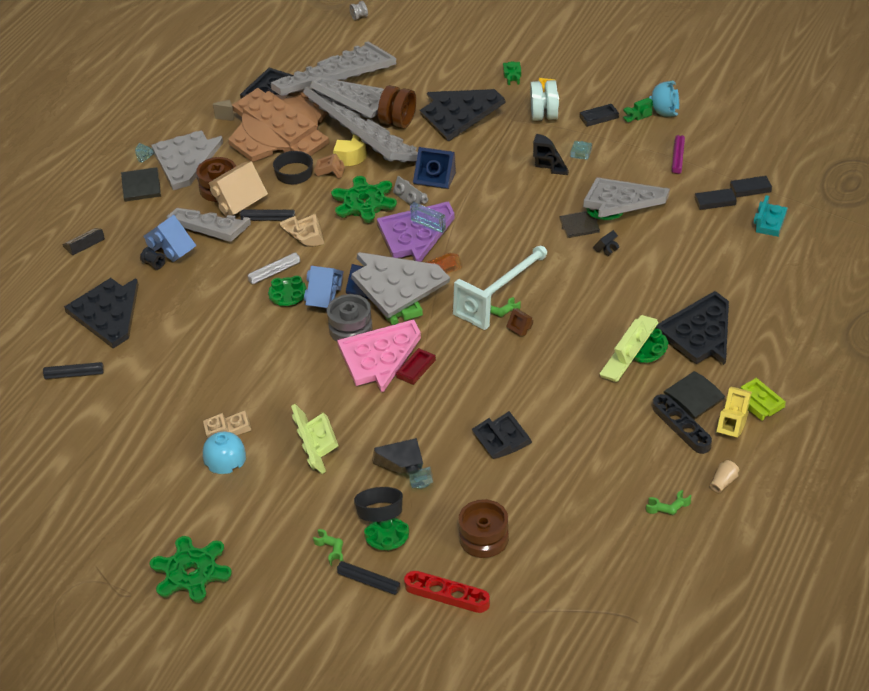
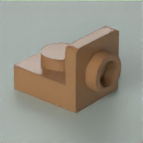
[314,153,345,178]

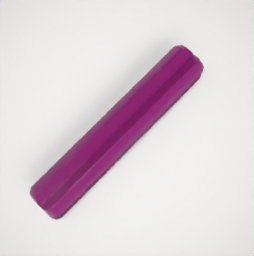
[672,135,685,174]

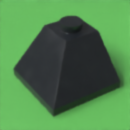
[372,438,423,475]

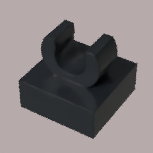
[593,230,619,256]

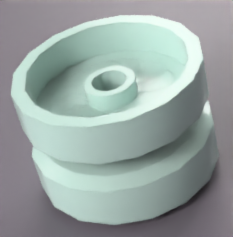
[530,80,559,121]

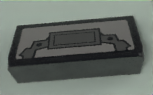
[62,228,105,256]

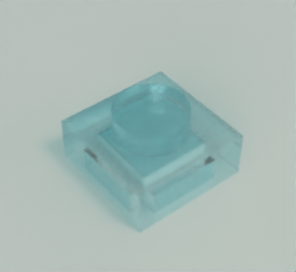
[571,141,592,160]
[409,467,433,488]

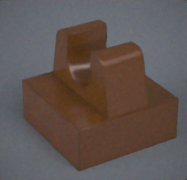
[506,308,534,336]

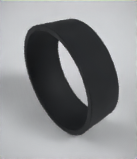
[273,151,313,184]
[354,487,403,522]

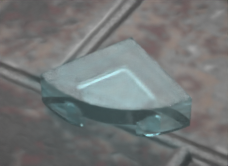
[135,143,154,163]

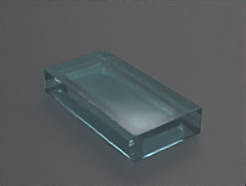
[410,202,446,233]

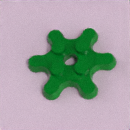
[331,176,397,223]
[149,536,232,603]

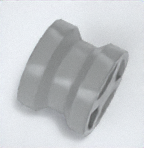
[349,1,368,20]

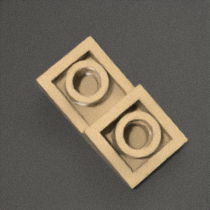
[203,411,251,438]

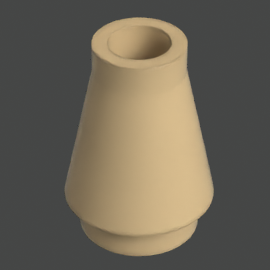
[710,460,739,493]

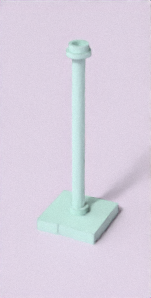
[453,246,547,330]

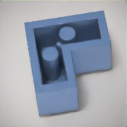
[143,215,196,262]
[304,266,344,308]

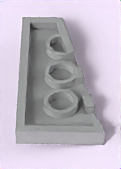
[167,208,251,242]

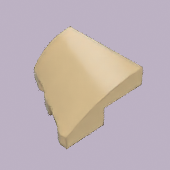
[280,214,325,246]

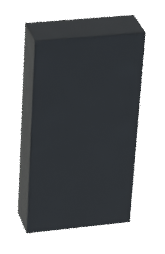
[579,104,619,127]
[730,176,772,197]
[695,188,737,210]

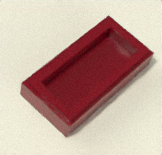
[396,348,436,385]

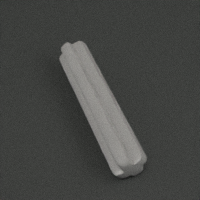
[247,253,300,284]

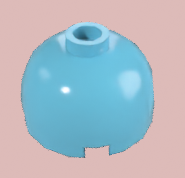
[649,81,679,117]
[203,431,246,474]

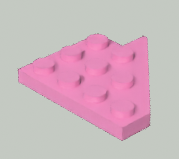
[337,320,421,392]

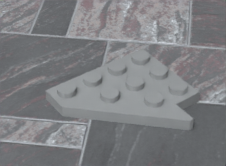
[310,77,384,118]
[151,130,223,190]
[583,177,670,217]
[351,252,450,318]

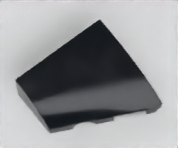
[533,134,569,175]

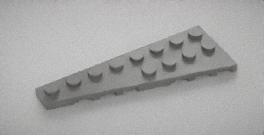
[271,41,396,96]
[303,87,418,162]

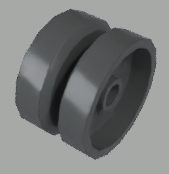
[327,294,373,341]

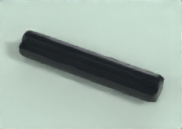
[240,209,296,221]
[43,362,104,379]
[337,561,401,595]

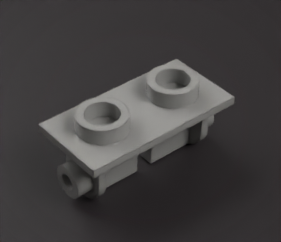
[393,176,428,209]

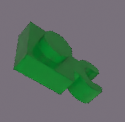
[503,61,521,85]
[623,97,653,122]

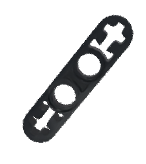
[653,394,712,454]

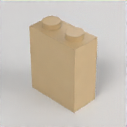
[209,161,268,216]

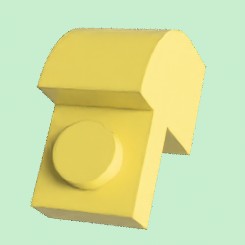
[333,135,367,166]
[716,387,752,437]

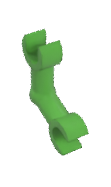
[490,297,521,317]
[646,490,691,515]
[313,529,344,566]

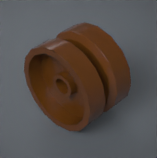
[378,85,416,128]
[196,157,236,202]
[459,499,509,558]

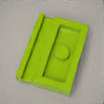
[740,378,786,421]

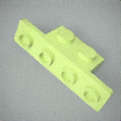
[600,315,658,382]
[291,404,338,474]

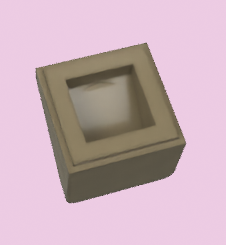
[213,100,234,121]

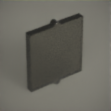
[559,211,600,238]

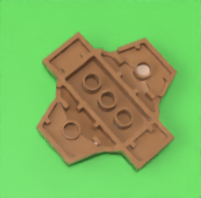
[228,88,329,162]

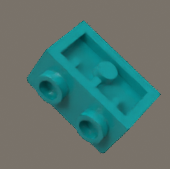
[754,195,788,237]

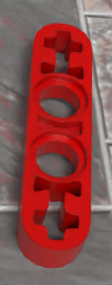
[404,571,490,613]

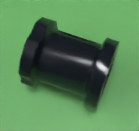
[140,247,166,270]

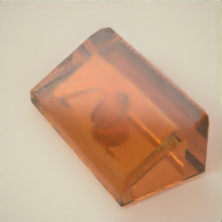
[425,253,462,274]

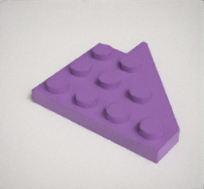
[377,201,455,262]

